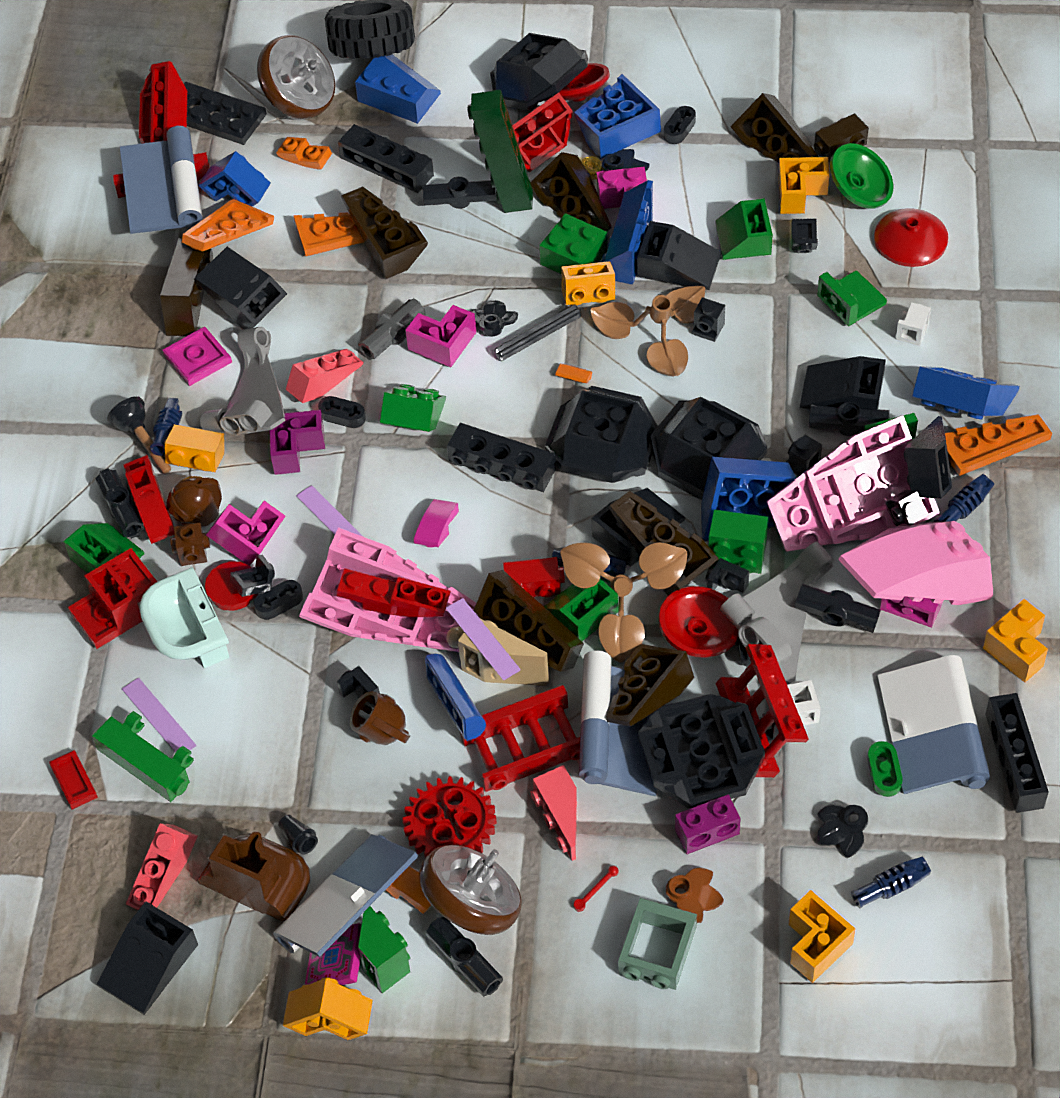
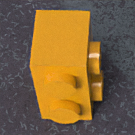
[561,261,615,305]
[165,424,225,472]

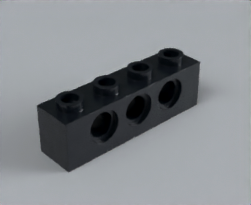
[338,124,434,193]
[447,422,556,493]
[985,693,1049,813]

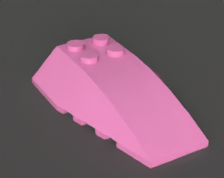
[766,415,940,552]
[838,521,993,605]
[299,528,476,652]

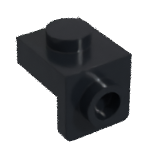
[791,218,818,253]
[230,555,275,597]

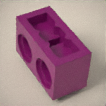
[675,794,741,855]

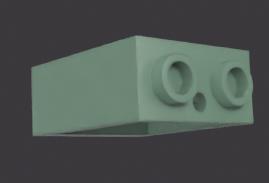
[618,898,697,990]

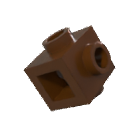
[170,523,210,566]

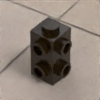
[813,113,869,163]

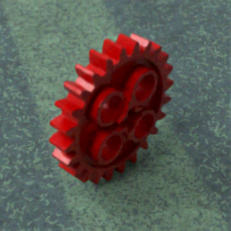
[403,776,497,858]

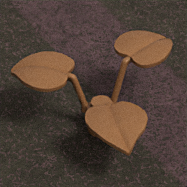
[590,286,705,377]
[560,543,687,662]

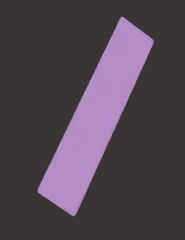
[297,485,362,536]
[446,598,521,680]
[122,678,196,753]

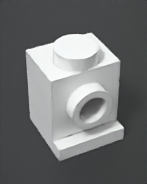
[896,303,931,346]
[787,680,821,726]

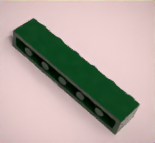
[467,90,533,213]

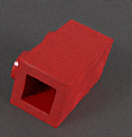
[503,557,565,597]

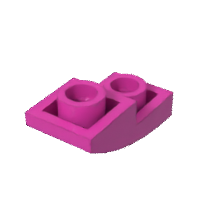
[414,499,459,548]

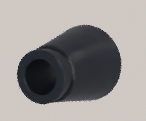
[278,815,318,855]

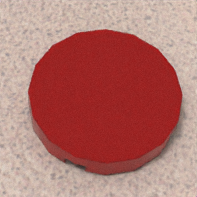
[205,561,258,611]

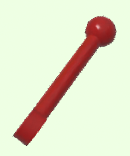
[574,865,619,912]

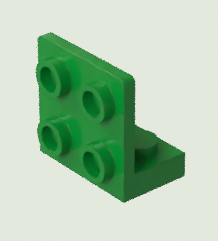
[817,271,887,327]

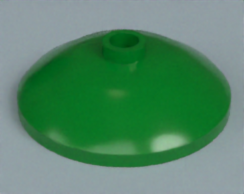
[830,143,894,209]

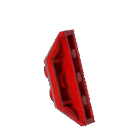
[139,61,187,144]
[512,93,573,172]

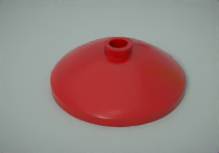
[559,63,610,102]
[874,208,948,267]
[658,586,739,658]

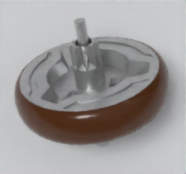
[257,35,335,119]
[419,844,522,935]

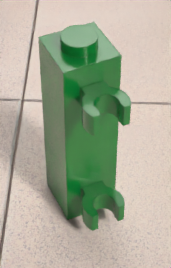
[92,711,194,802]

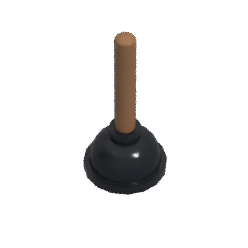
[107,396,171,474]

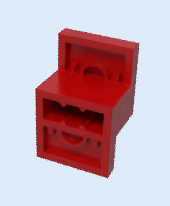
[68,548,158,649]

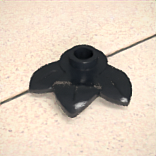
[602,149,650,172]
[470,300,518,337]
[817,804,868,858]

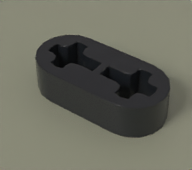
[664,106,696,145]
[318,396,366,428]
[254,580,303,620]

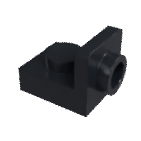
[705,558,749,593]
[337,665,380,707]

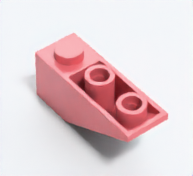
[286,349,363,403]
[531,765,577,861]
[126,823,198,910]

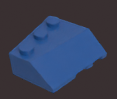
[355,54,441,124]
[574,74,661,159]
[602,180,653,285]
[912,366,1020,420]
[701,457,796,542]

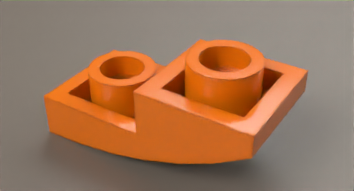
[276,137,332,169]
[386,866,431,914]

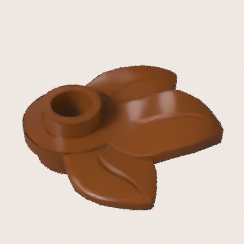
[666,868,724,923]

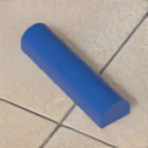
[425,653,486,741]

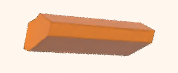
[555,363,592,384]

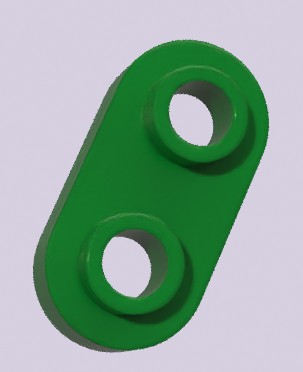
[867,741,903,797]

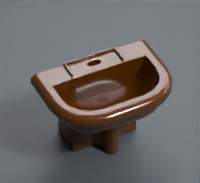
[197,832,310,922]

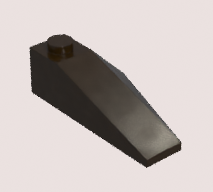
[730,93,819,163]
[530,152,612,232]
[341,186,428,279]
[609,491,719,596]
[606,644,694,726]

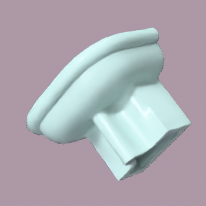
[139,567,230,668]

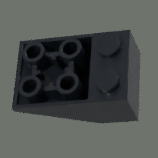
[637,221,721,290]
[194,246,287,330]
[799,356,886,409]
[904,416,952,499]
[591,488,686,567]
[96,901,198,1015]

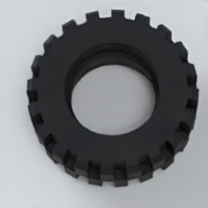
[324,0,415,59]

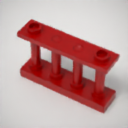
[715,644,809,778]
[460,685,580,792]

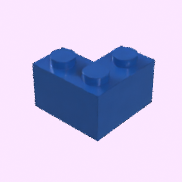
[198,151,271,206]

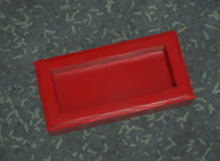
[49,750,98,810]

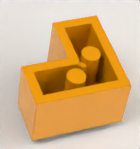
[778,157,829,214]
[983,599,1048,683]
[788,890,855,983]
[282,978,373,1040]

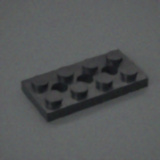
[184,82,267,145]

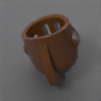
[166,476,222,527]
[350,691,411,745]

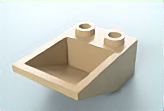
[446,619,549,686]

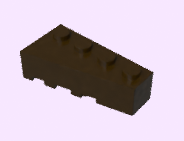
[160,238,213,336]
[473,570,584,672]

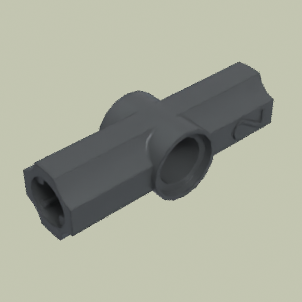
[358,298,425,360]

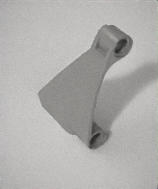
[200,327,285,435]
[720,542,834,685]

